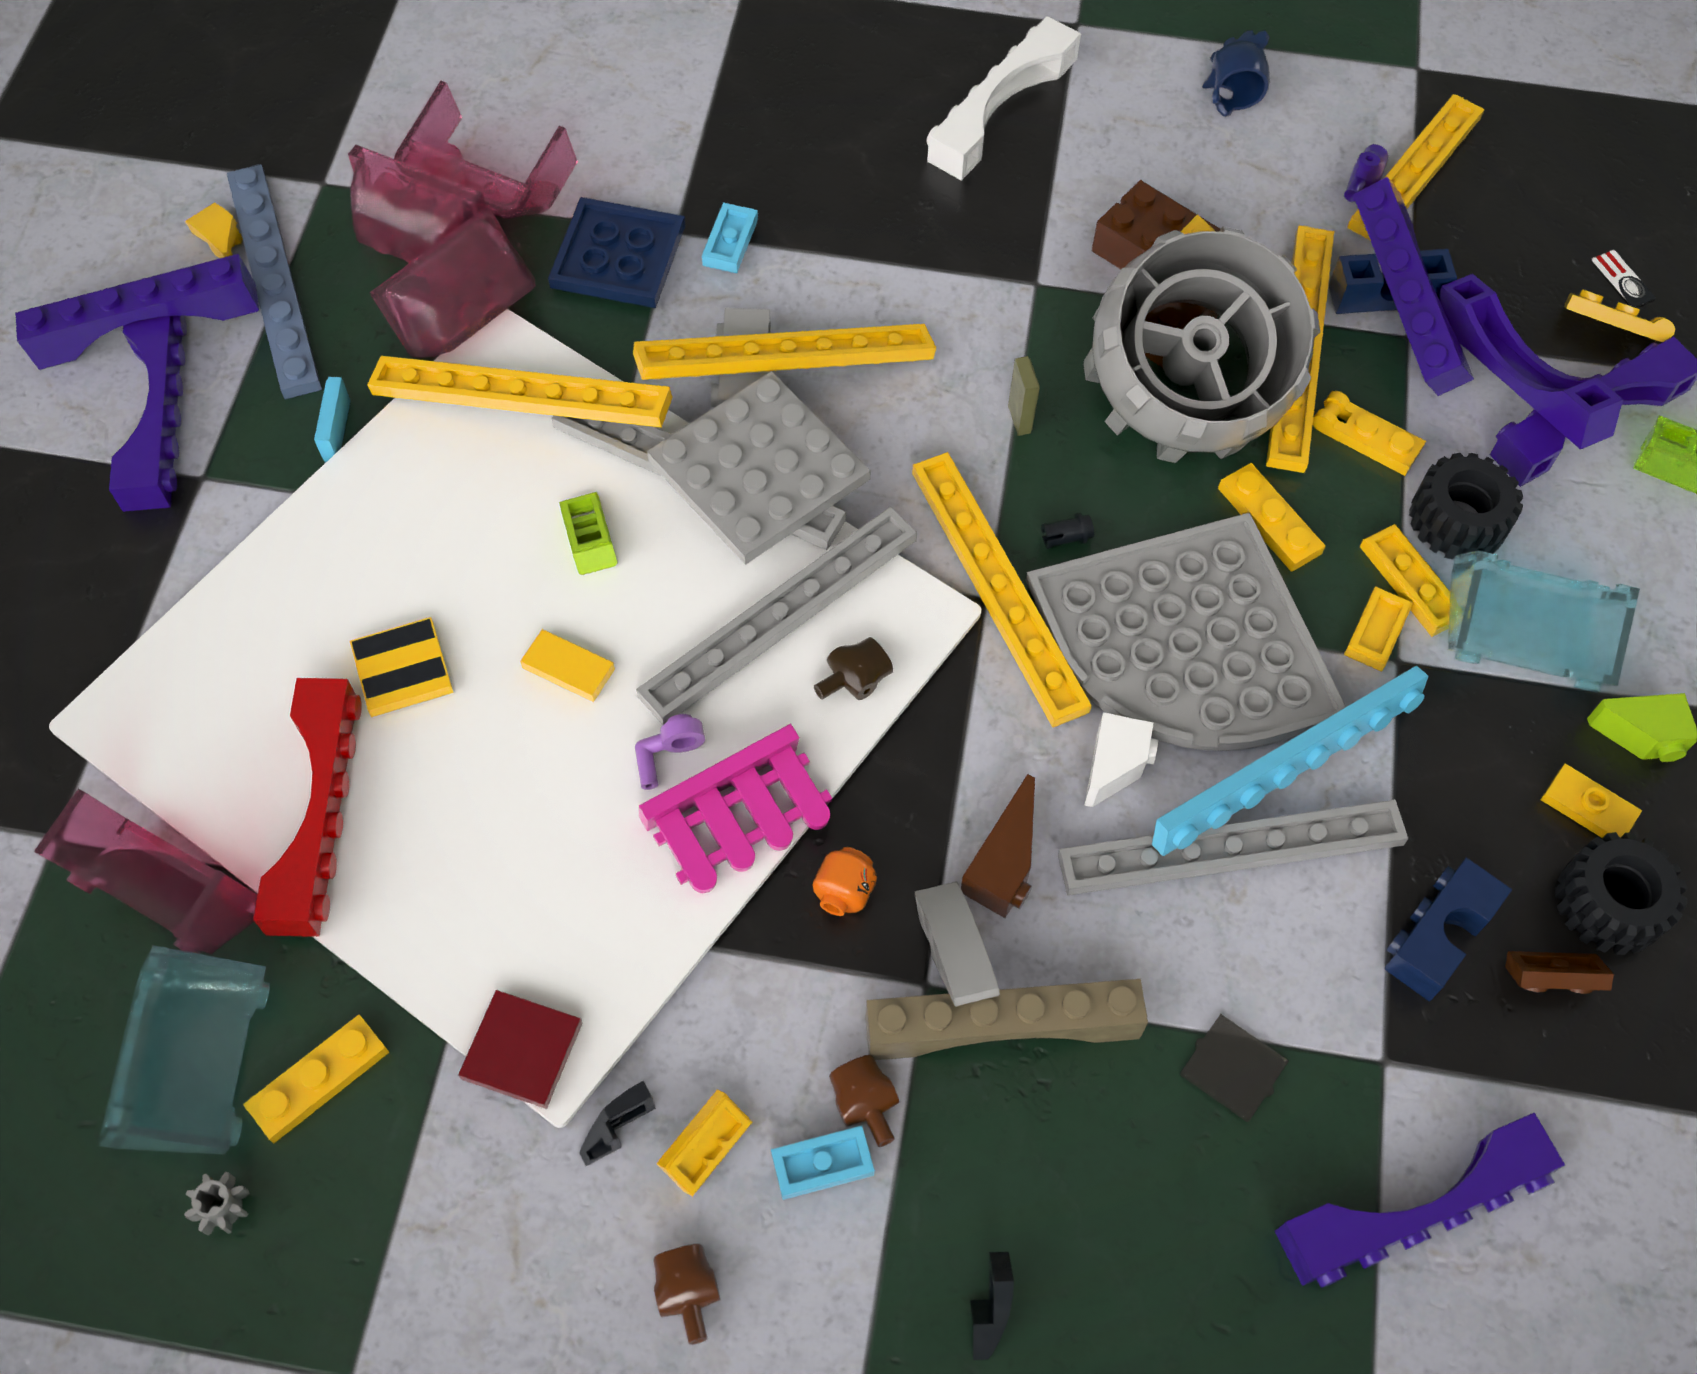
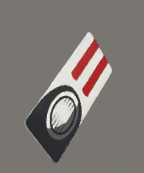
[1592,250,1656,307]

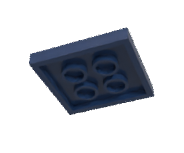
[548,197,685,308]

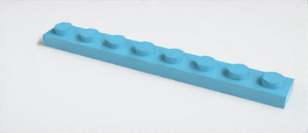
[1152,665,1428,856]

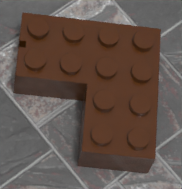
[1091,180,1220,368]

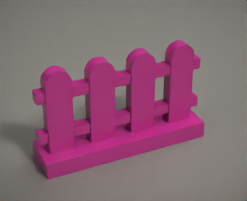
[639,723,832,893]

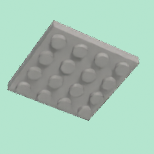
[647,371,871,565]

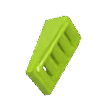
[559,492,617,575]

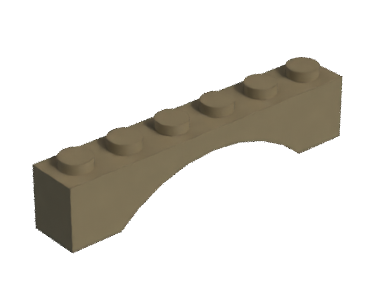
[865,979,1148,1060]

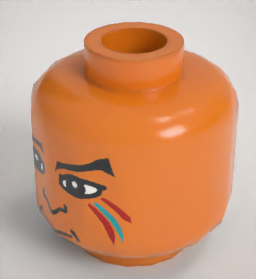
[813,847,877,916]

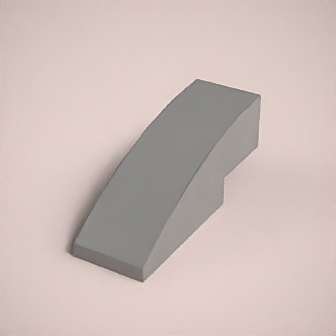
[915,881,1000,1006]

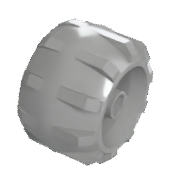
[1083,226,1320,463]

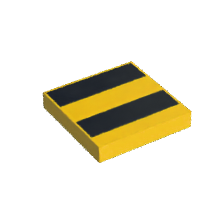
[350,617,454,717]

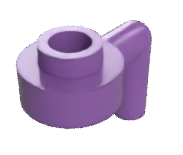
[635,714,705,790]

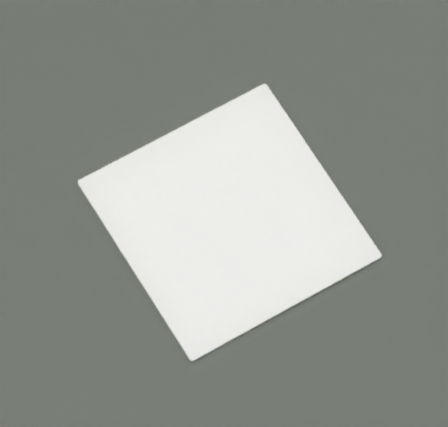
[49,304,981,1128]

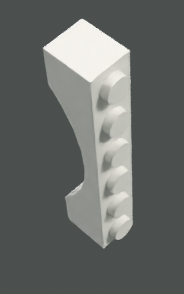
[927,16,1081,181]

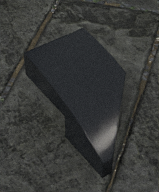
[579,1080,656,1166]
[970,1252,1014,1360]

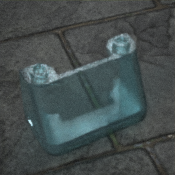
[1448,550,1640,692]
[98,945,270,1154]

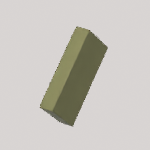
[1008,356,1040,436]

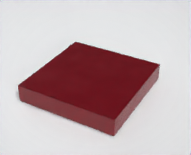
[458,990,583,1109]

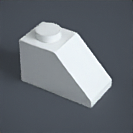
[1084,712,1158,807]

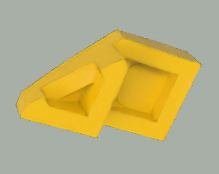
[185,202,243,258]

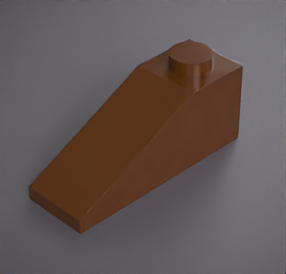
[961,774,1035,918]

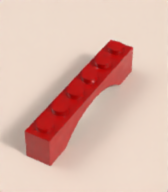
[253,678,362,937]

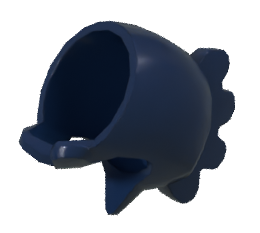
[1203,30,1270,117]

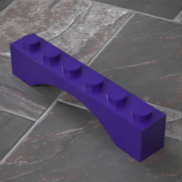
[1353,177,1474,396]
[15,254,259,370]
[1439,274,1623,450]
[109,315,187,512]
[1489,336,1697,487]
[1275,1112,1565,1288]

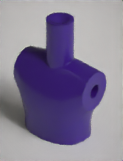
[1344,144,1388,202]

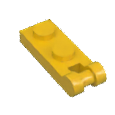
[1564,289,1675,342]
[1313,391,1426,476]

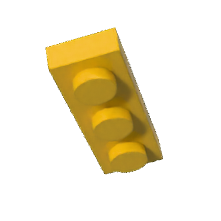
[1218,463,1326,572]
[243,1014,390,1143]

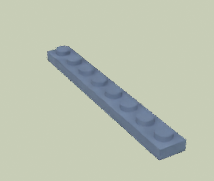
[226,164,322,399]

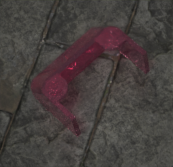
[394,80,578,219]
[33,788,258,958]

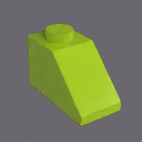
[1587,693,1697,762]

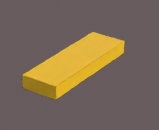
[1360,524,1468,637]

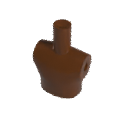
[829,1055,899,1147]
[653,1244,721,1345]

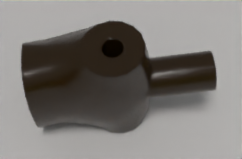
[814,637,893,700]

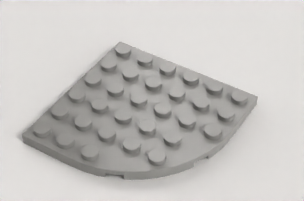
[1026,512,1346,751]

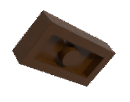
[1505,951,1614,994]

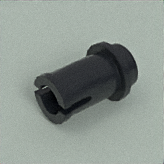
[1041,513,1094,549]

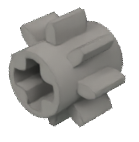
[184,1172,250,1236]

